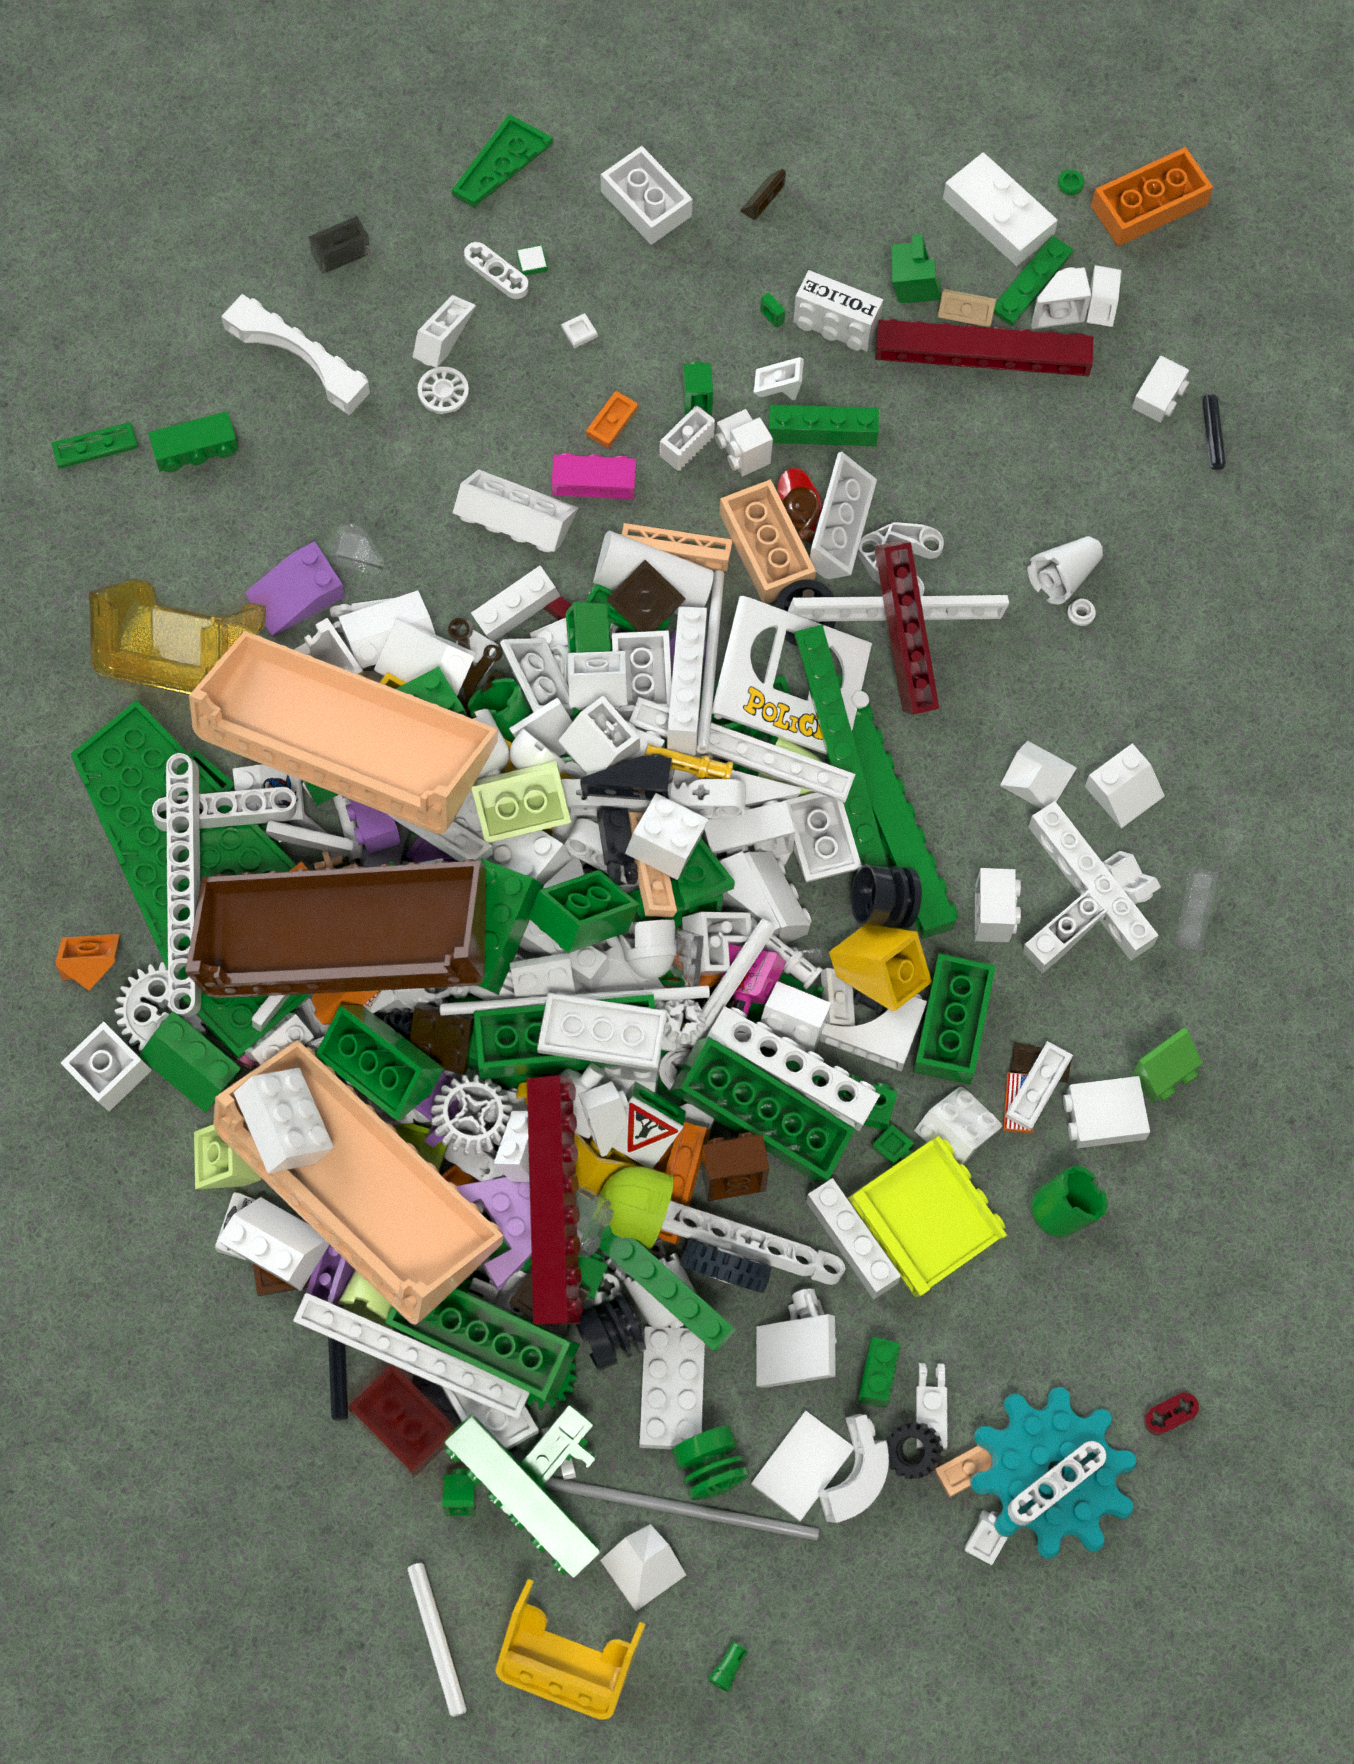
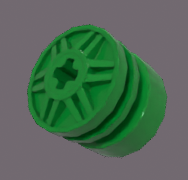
[671,1426,750,1501]

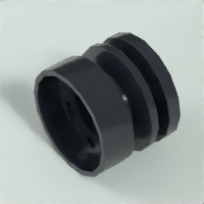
[851,864,922,928]
[576,1292,646,1372]

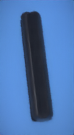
[1202,395,1226,470]
[328,1337,348,1421]

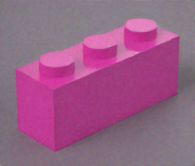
[552,453,636,500]

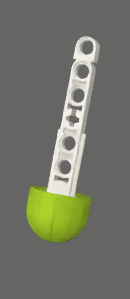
[598,1166,845,1285]

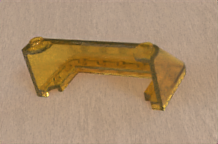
[89,579,266,695]

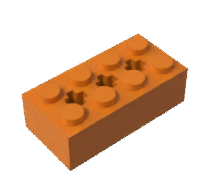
[1091,147,1213,247]

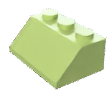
[471,761,571,843]

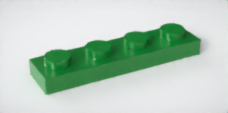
[993,235,1074,326]

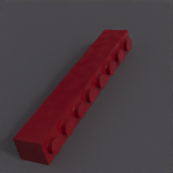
[875,319,1094,376]
[527,1075,583,1326]

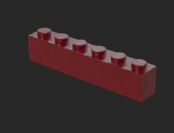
[874,540,939,715]

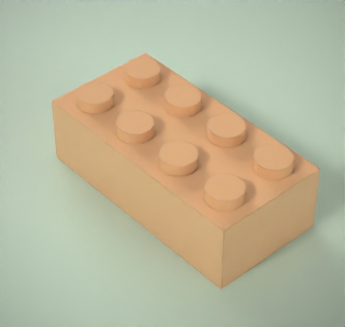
[719,479,816,604]

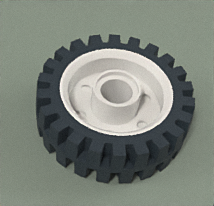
[680,1239,772,1293]

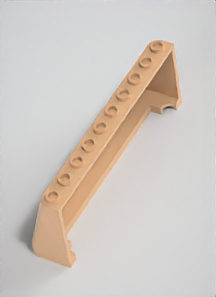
[189,631,498,834]
[213,1040,503,1324]

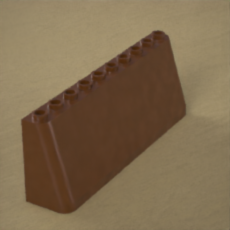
[185,859,486,998]

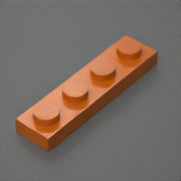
[658,1121,710,1244]

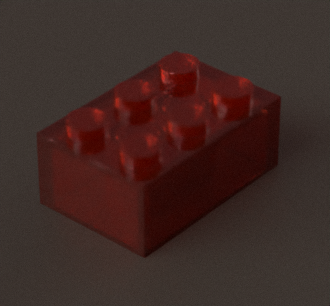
[348,1364,456,1478]

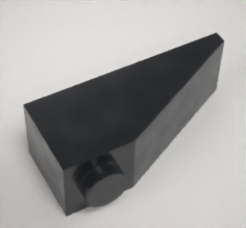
[580,754,674,801]

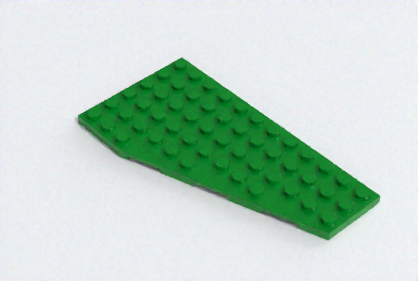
[70,700,314,1060]

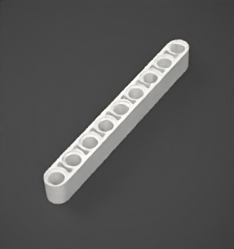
[166,753,201,1017]

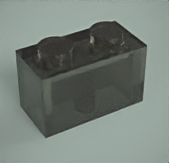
[308,216,371,274]

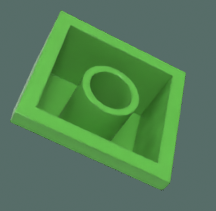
[1131,1027,1202,1103]

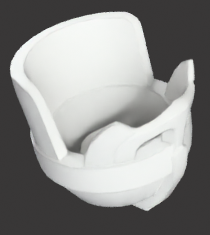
[619,920,677,982]

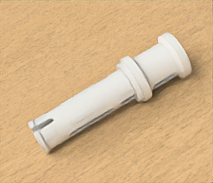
[751,917,823,990]

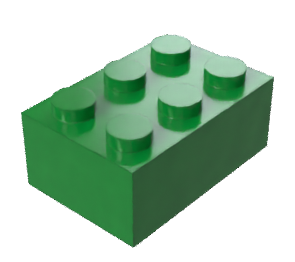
[528,870,639,954]

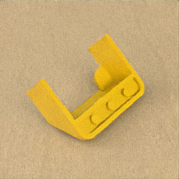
[496,1579,645,1720]

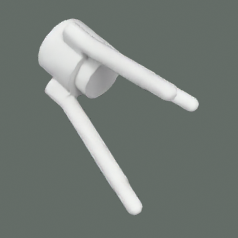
[788,1289,837,1343]

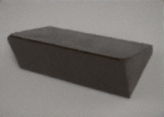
[740,169,786,220]

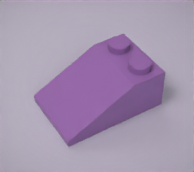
[245,541,345,637]

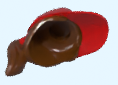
[778,468,822,543]

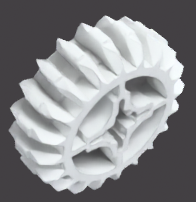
[431,1075,512,1156]

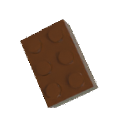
[701,1132,770,1202]

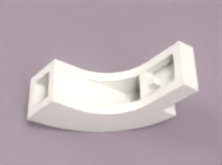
[818,1414,889,1523]

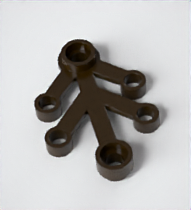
[448,618,506,719]

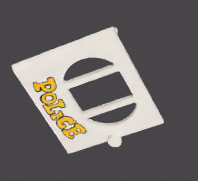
[712,596,872,755]

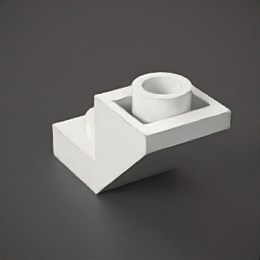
[1086,265,1121,327]

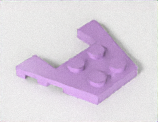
[456,1177,532,1291]

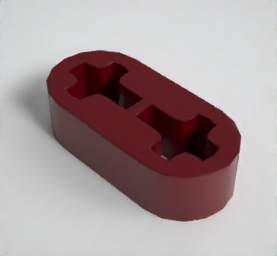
[1144,1393,1199,1435]

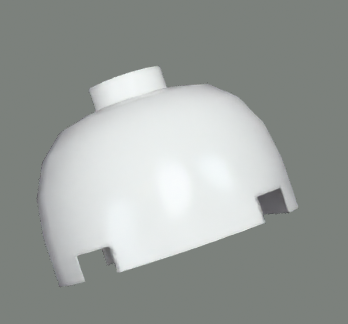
[509,728,567,773]

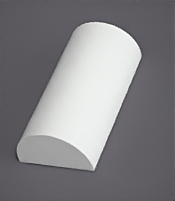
[593,531,714,615]

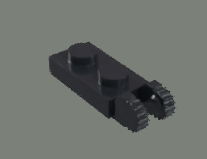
[597,807,638,885]

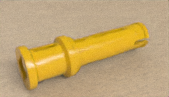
[644,743,733,780]

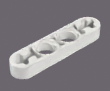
[1008,1441,1106,1525]

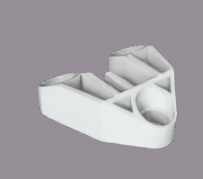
[857,522,944,596]

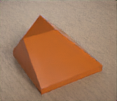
[55,934,120,991]

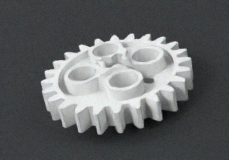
[115,962,206,1052]

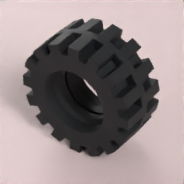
[886,1422,944,1479]

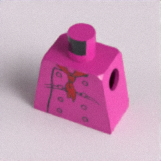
[721,944,786,1016]

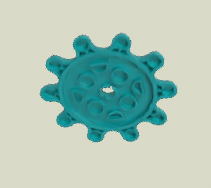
[970,1387,1136,1559]

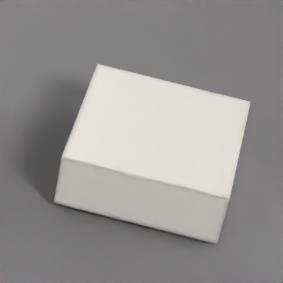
[561,313,598,348]

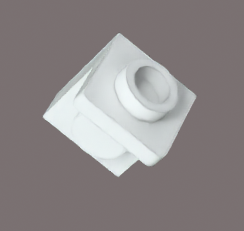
[965,1510,1008,1565]

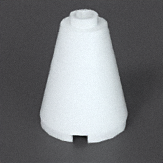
[1027,536,1103,605]

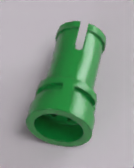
[707,1642,749,1692]

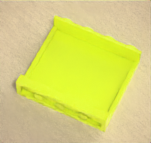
[847,1136,1007,1298]

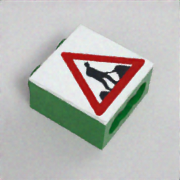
[612,1081,686,1169]

